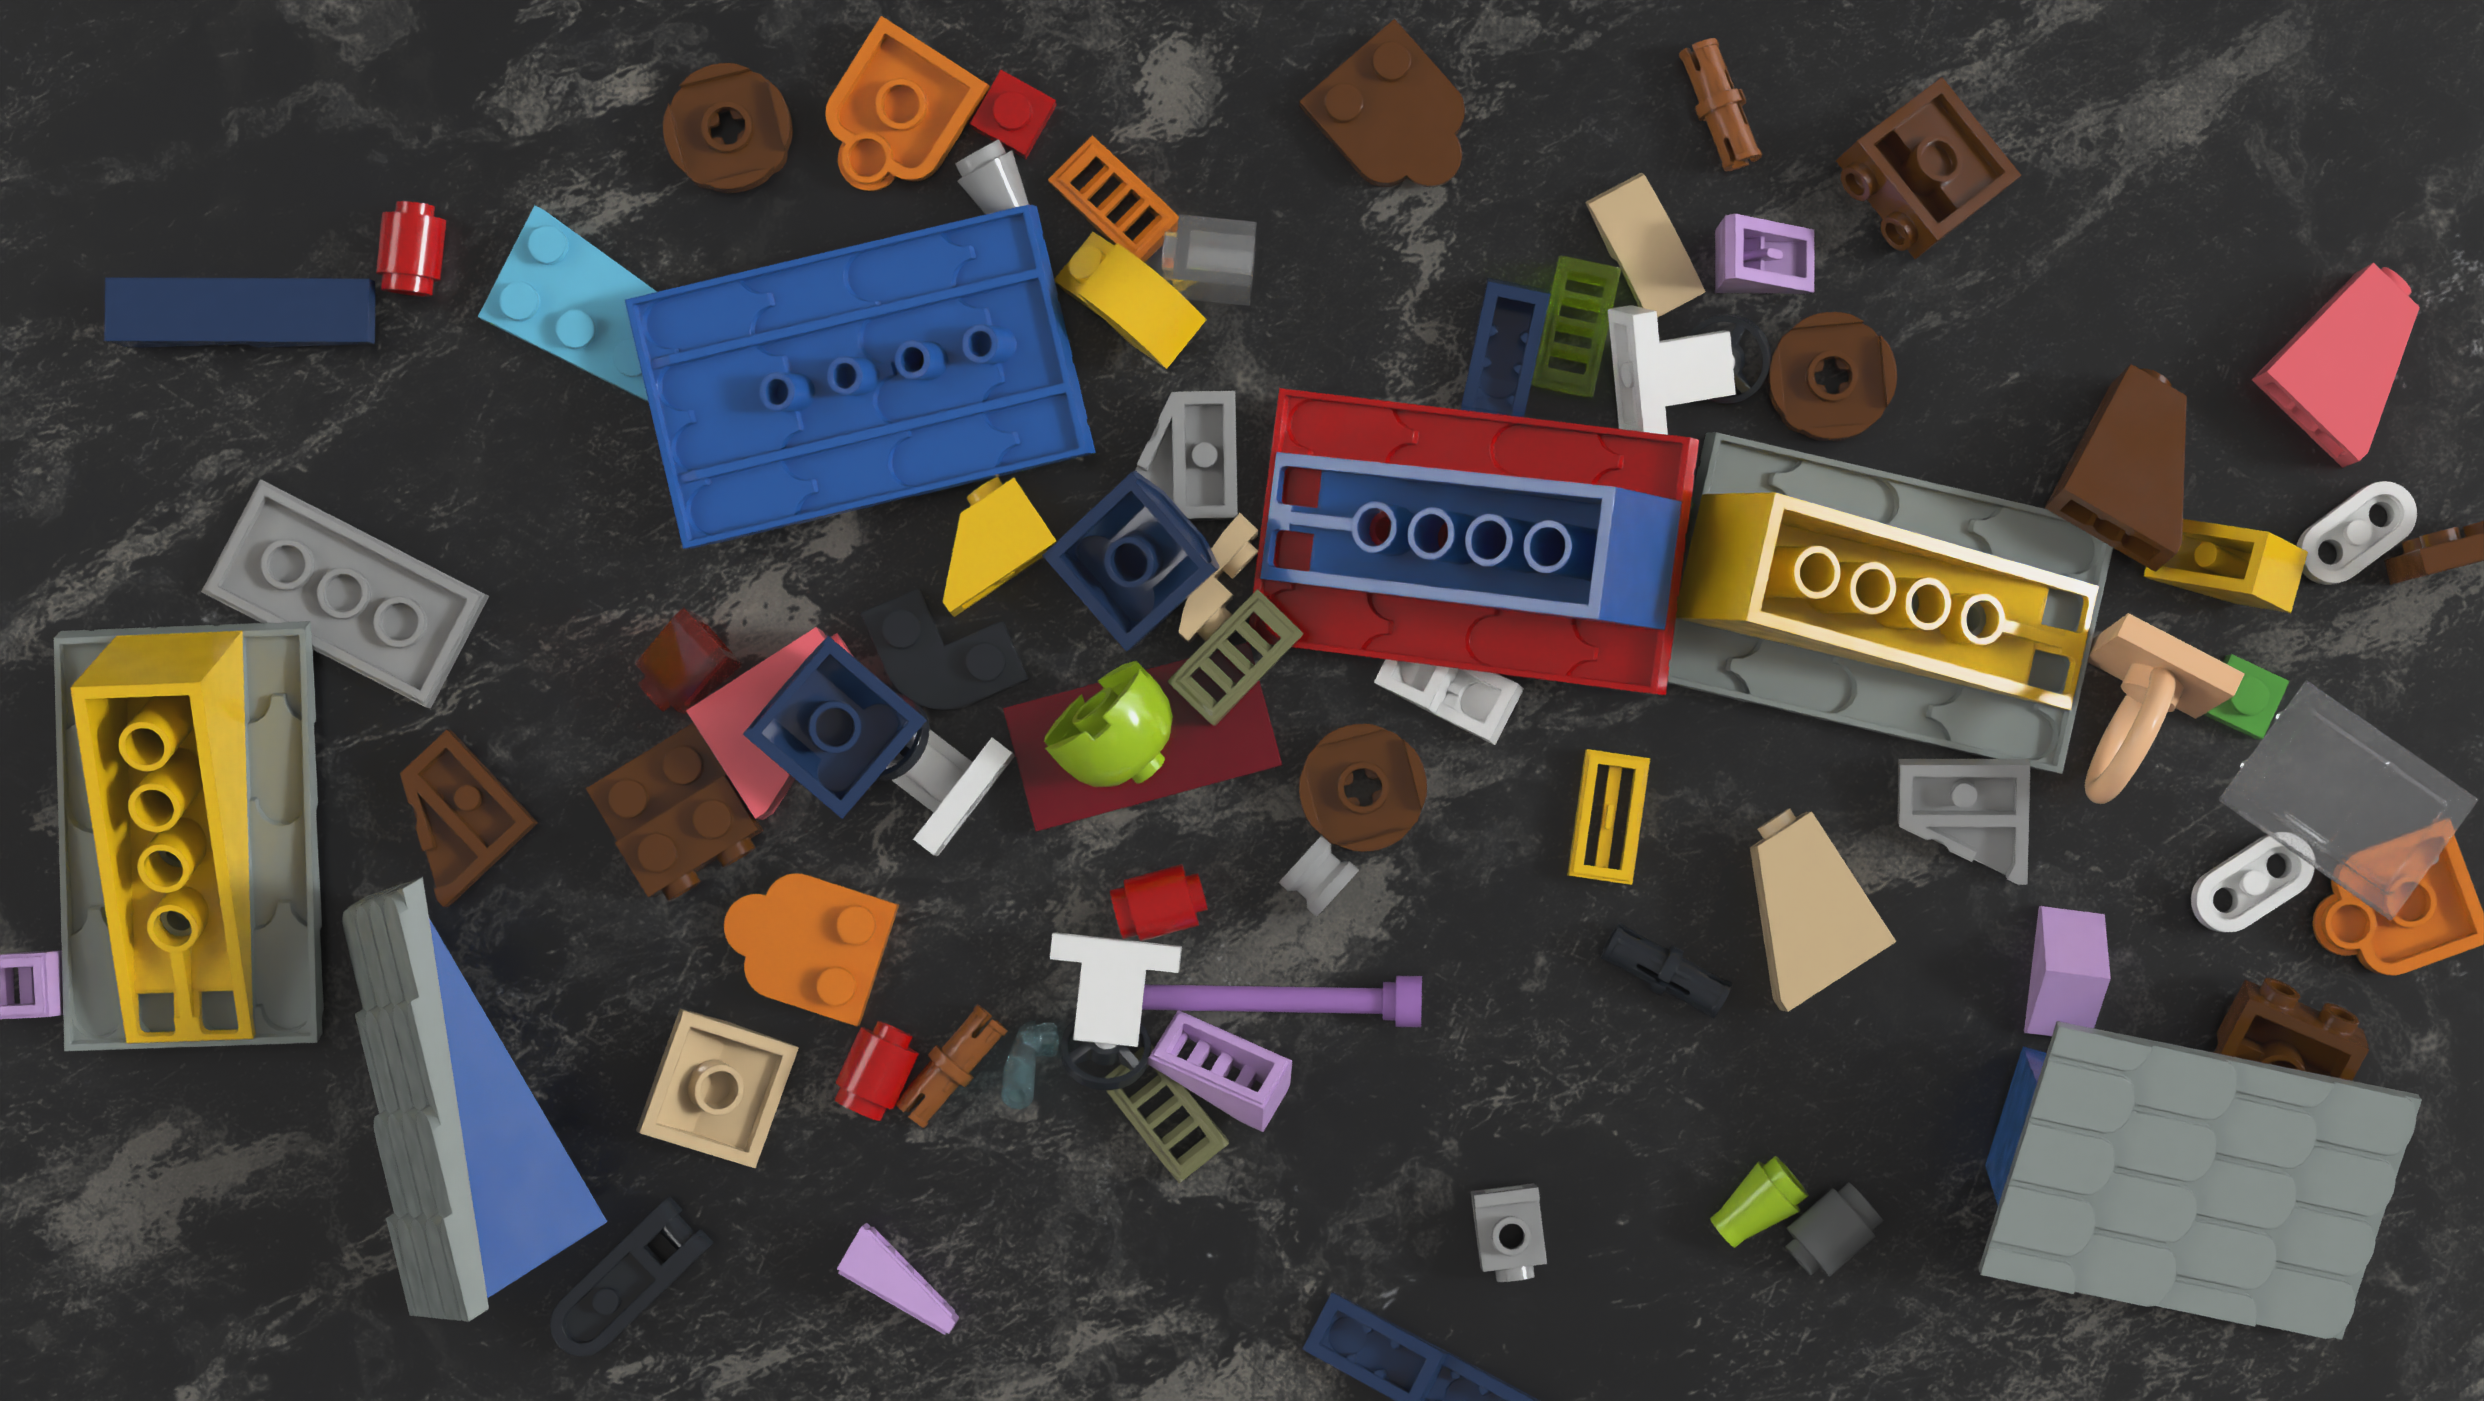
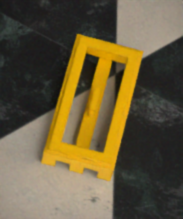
[1567,749,1650,885]

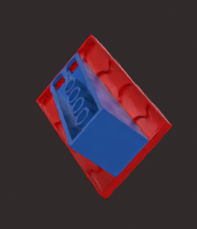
[1249,388,1699,695]

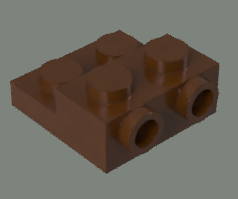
[1836,77,2022,259]
[586,722,764,901]
[2213,978,2369,1081]

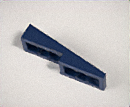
[104,278,376,348]
[1460,278,1551,417]
[1302,1292,1541,1401]

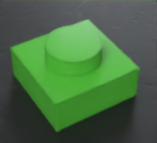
[2203,654,2290,740]

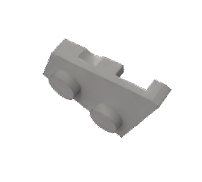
[1135,391,1238,521]
[1897,759,2030,885]

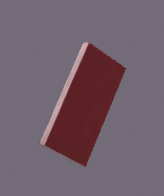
[1003,642,1282,832]

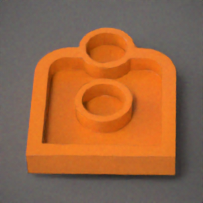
[826,16,991,191]
[2313,820,2484,975]
[724,873,899,1026]

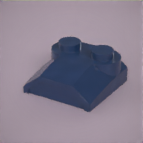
[1042,471,1220,652]
[743,635,927,819]

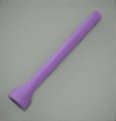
[1142,976,1422,1027]

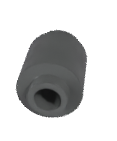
[1785,1182,1883,1277]

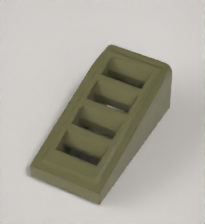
[1167,589,1304,726]
[1104,1044,1229,1183]

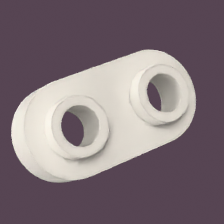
[2297,481,2417,585]
[2191,833,2314,932]

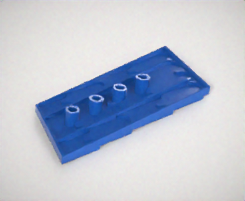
[625,205,1096,549]

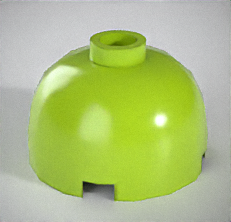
[1044,661,1173,787]

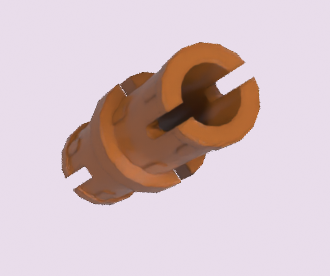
[1679,38,1762,171]
[895,1004,1008,1128]

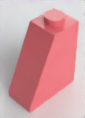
[2252,262,2420,468]
[686,627,853,820]

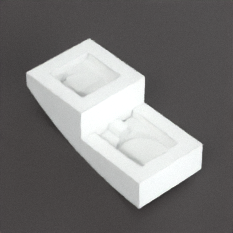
[1374,659,1524,745]

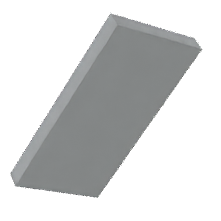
[201,479,489,709]

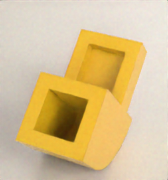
[1054,232,1207,369]

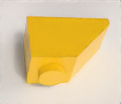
[943,477,1057,617]
[2144,519,2308,613]

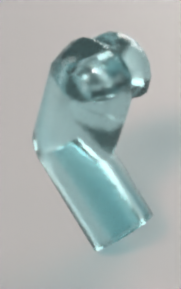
[1001,1020,1059,1109]

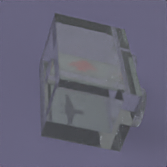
[1161,215,1257,306]

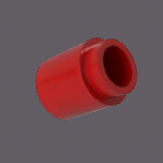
[376,201,446,296]
[1110,864,1208,942]
[834,1021,919,1121]

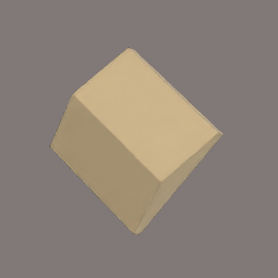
[636,1009,799,1168]

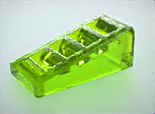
[1531,256,1621,398]

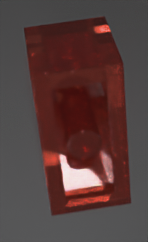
[635,608,743,715]

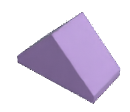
[1715,214,1814,294]
[2024,906,2111,1036]

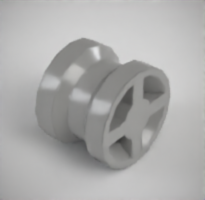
[1278,835,1359,917]

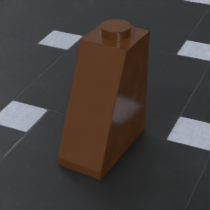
[2045,364,2187,572]

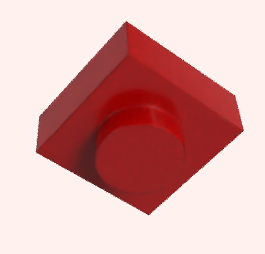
[970,70,1057,159]

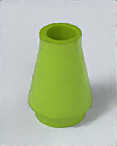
[1710,1156,1808,1248]

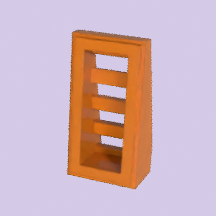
[1048,135,1182,263]

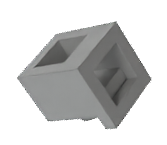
[1471,1183,1547,1282]

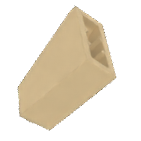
[1750,808,1896,1012]

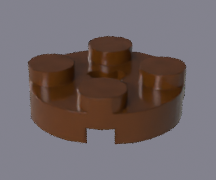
[663,63,793,193]
[1767,312,1897,441]
[1299,724,1427,852]

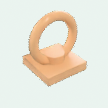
[2085,613,2245,804]

